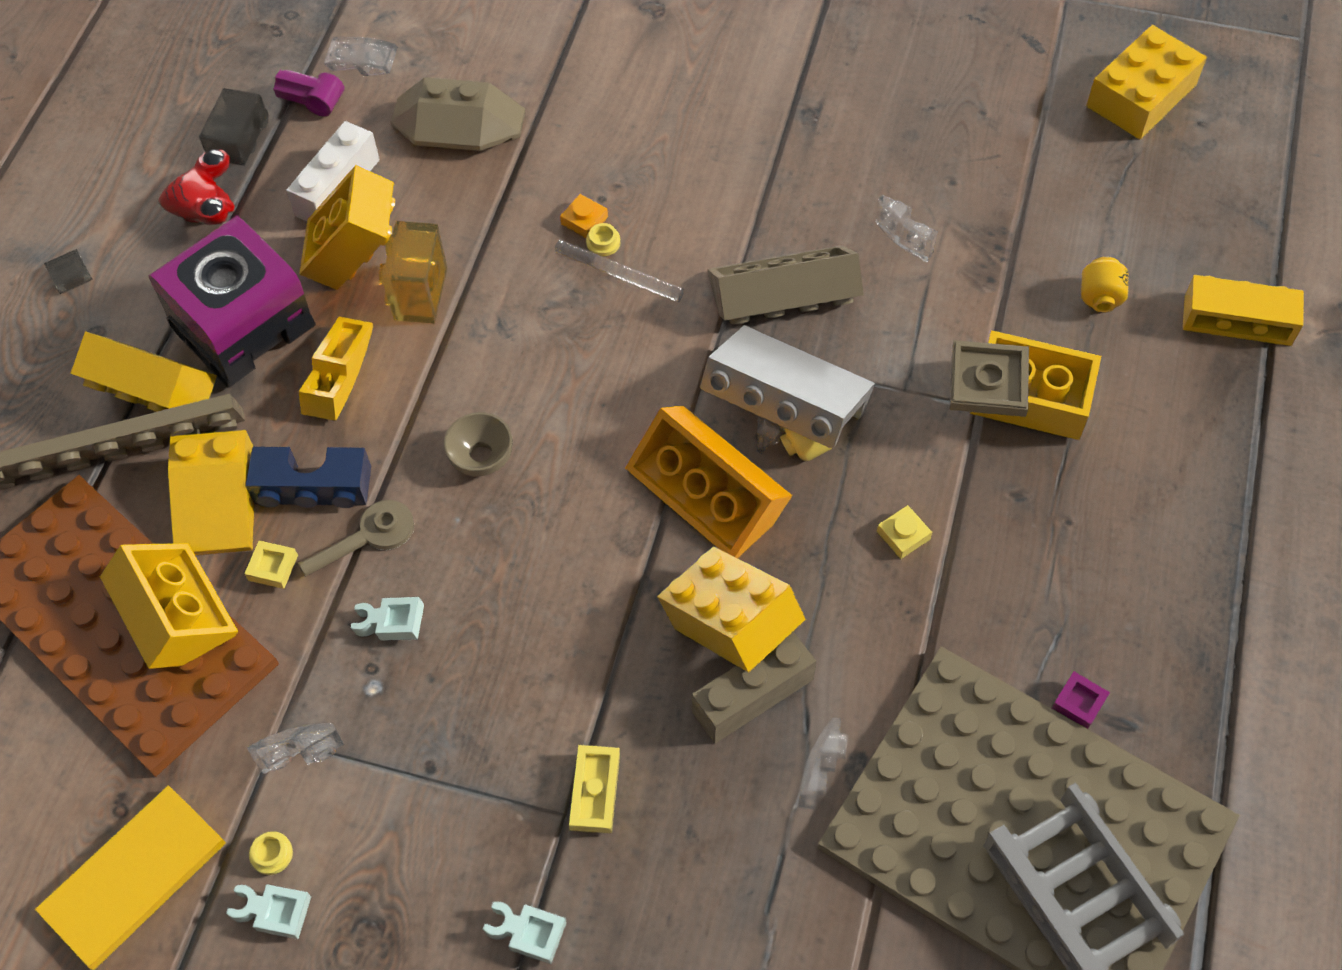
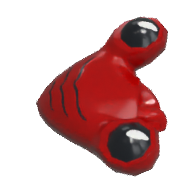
[158,149,235,225]

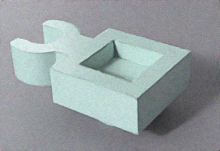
[351,597,424,640]
[226,884,311,939]
[483,902,566,964]

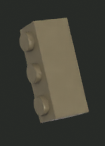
[692,631,816,744]

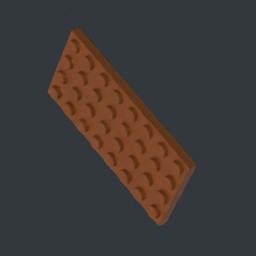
[0,475,279,777]

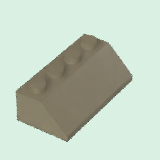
[707,245,864,324]

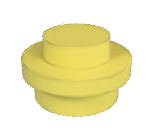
[586,223,621,256]
[249,832,293,875]

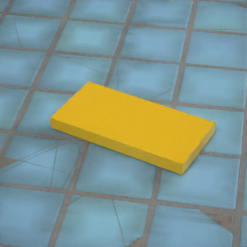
[35,785,226,970]

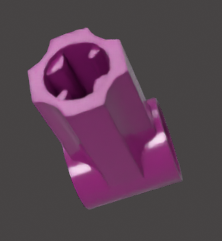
[273,70,345,117]

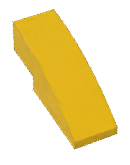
[298,316,373,421]

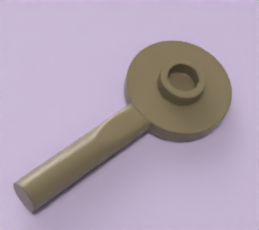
[298,500,414,577]

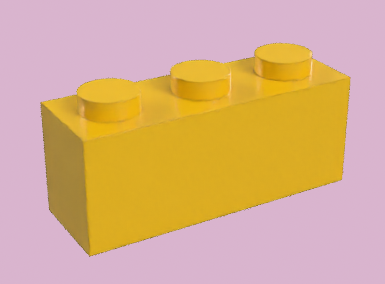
[1183,275,1304,346]

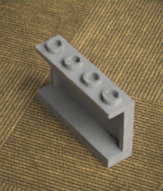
[700,325,875,449]

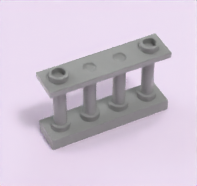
[983,783,1184,970]

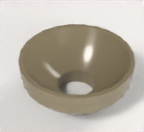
[444,412,513,476]

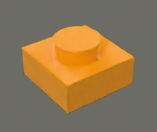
[560,194,608,238]

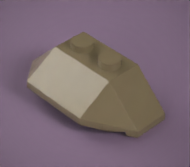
[391,77,526,151]

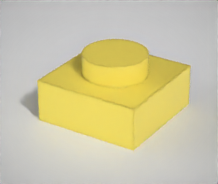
[877,505,932,559]
[245,541,298,589]

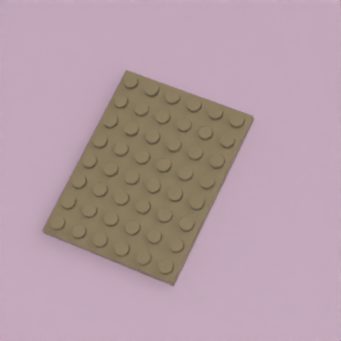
[817,646,1240,970]

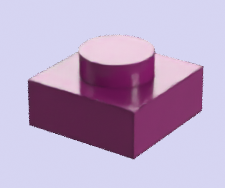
[1051,671,1110,729]

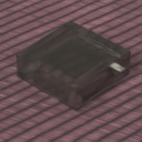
[44,249,93,294]

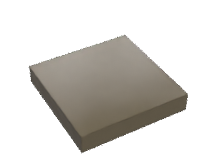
[949,340,1029,417]

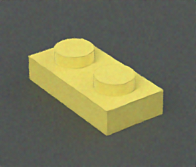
[569,745,620,834]

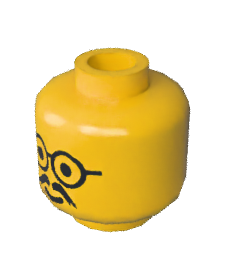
[1081,257,1129,312]

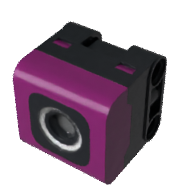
[149,215,316,388]

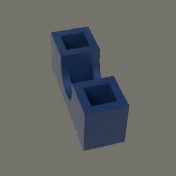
[246,447,371,508]

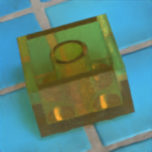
[378,221,448,324]

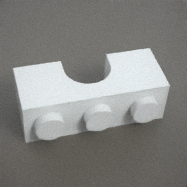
[286,121,380,221]

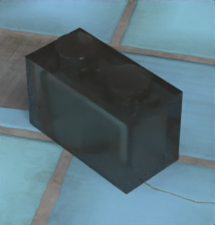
[199,88,269,166]

